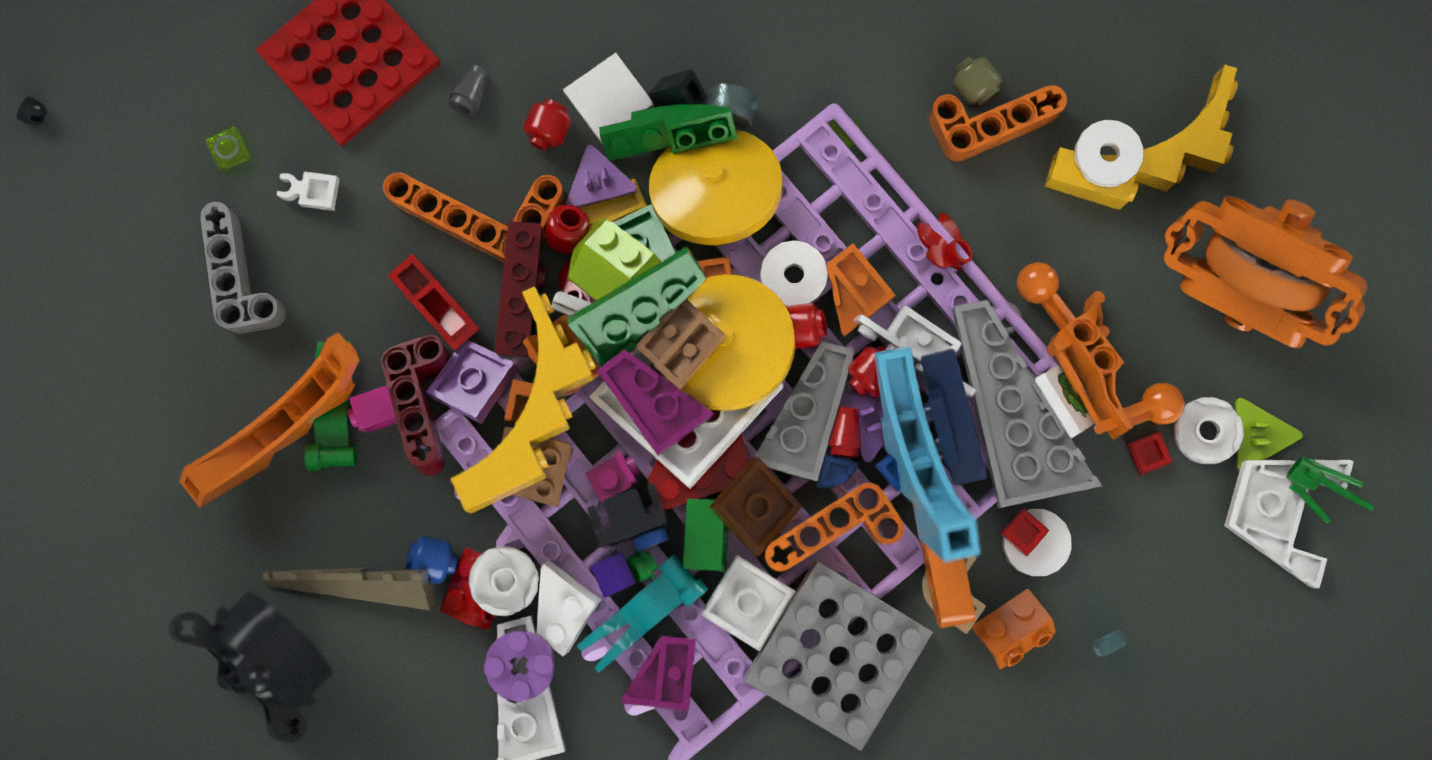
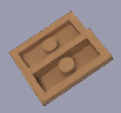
[636,298,727,390]

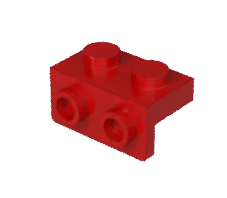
[439,547,496,630]

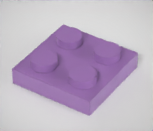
[426,340,519,424]

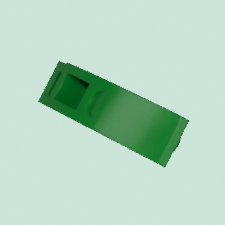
[599,104,738,161]

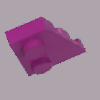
[621,636,696,711]

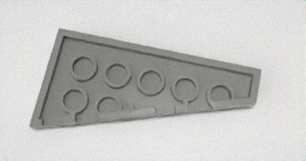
[952,300,1102,508]

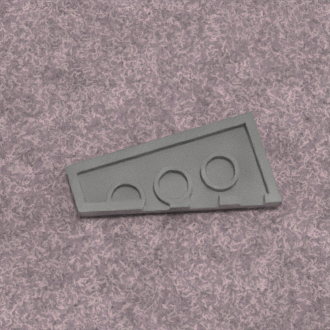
[754,341,855,482]

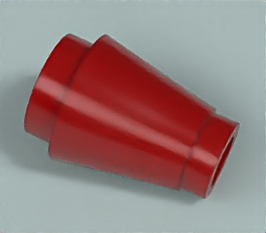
[828,407,862,458]

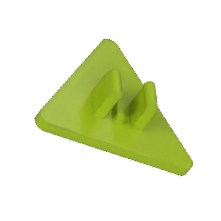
[1235,398,1303,471]

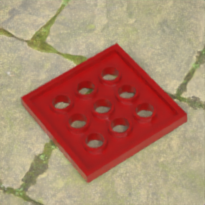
[255,0,441,147]

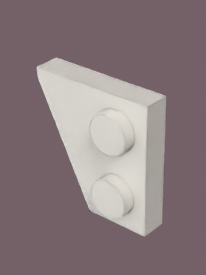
[536,560,601,656]

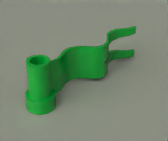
[304,340,358,471]

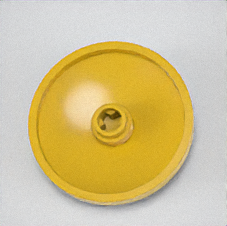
[649,129,783,245]
[667,275,795,411]

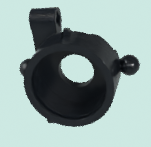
[168,592,333,743]

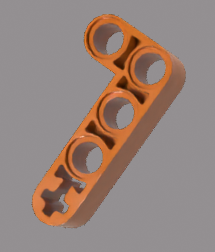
[929,85,1067,162]
[764,483,904,571]
[913,488,975,629]

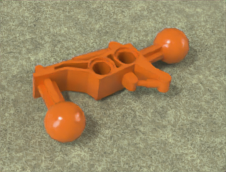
[1016,262,1185,440]

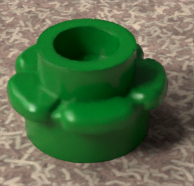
[627,550,658,583]

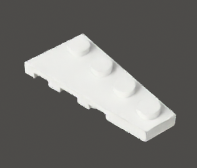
[497,616,566,760]

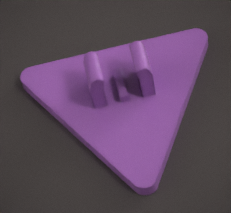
[566,145,637,208]
[839,393,884,462]

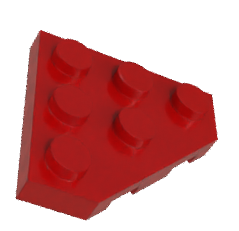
[647,409,750,511]

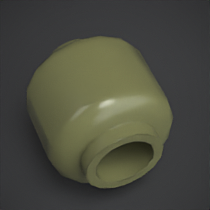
[953,56,1002,107]

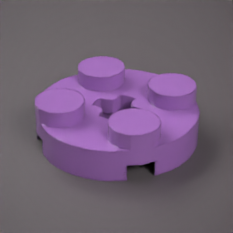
[484,631,555,702]

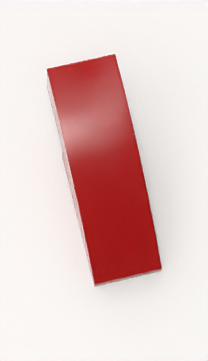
[387,253,480,351]

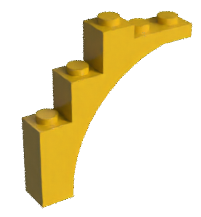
[1044,65,1238,210]
[451,286,596,514]

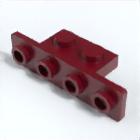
[495,221,548,357]

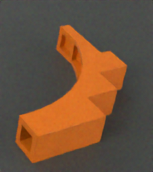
[179,333,360,508]

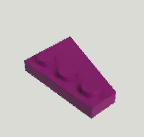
[597,349,715,456]

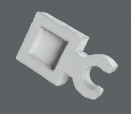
[276,172,340,211]

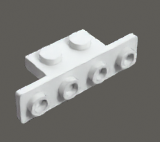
[853,305,976,396]

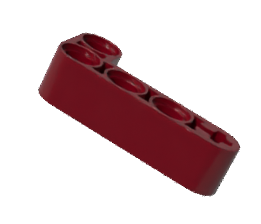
[381,335,451,476]

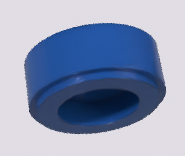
[632,527,669,551]

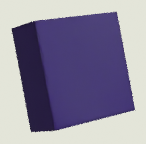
[590,551,636,598]

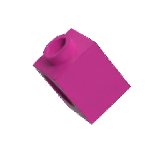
[348,385,397,433]

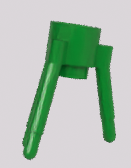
[1286,456,1374,524]

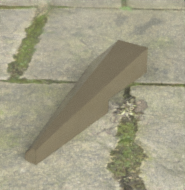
[263,567,437,610]

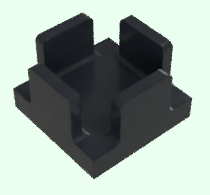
[587,483,669,549]

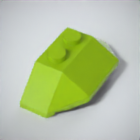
[568,219,662,300]

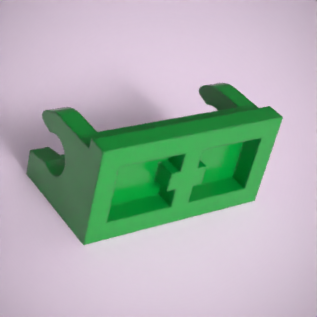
[683,499,729,572]

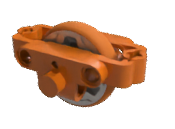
[1164,196,1367,348]

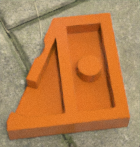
[827,243,896,337]

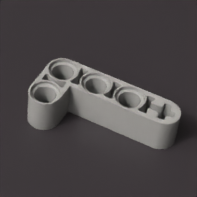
[200,202,287,334]

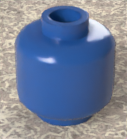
[405,536,458,584]

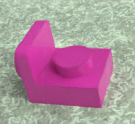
[585,452,640,504]

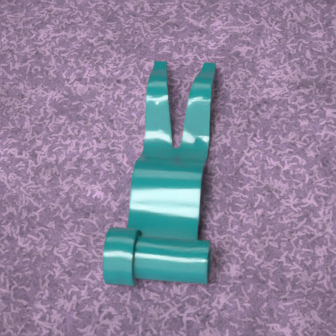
[577,554,708,673]

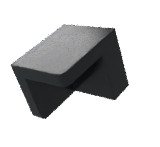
[648,69,707,107]

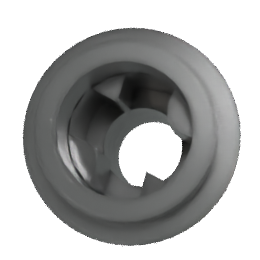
[449,65,489,117]

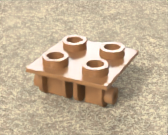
[502,426,574,507]

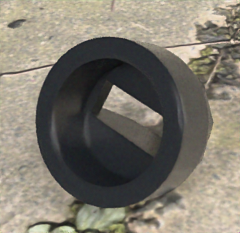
[17,96,47,126]

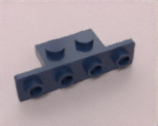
[921,349,987,485]

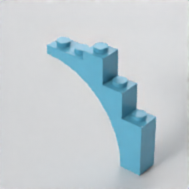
[874,346,980,562]

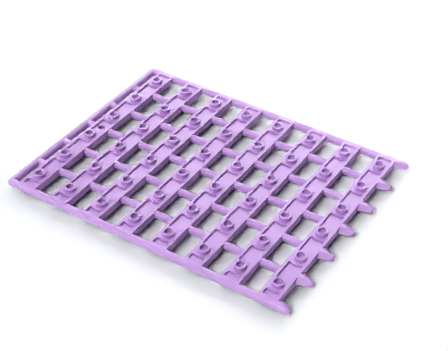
[421,103,1088,760]

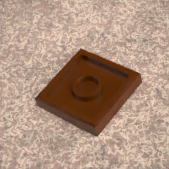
[709,457,802,556]

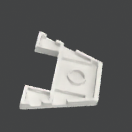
[1224,460,1354,589]

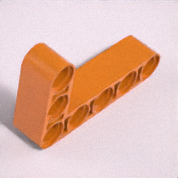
[383,172,565,263]

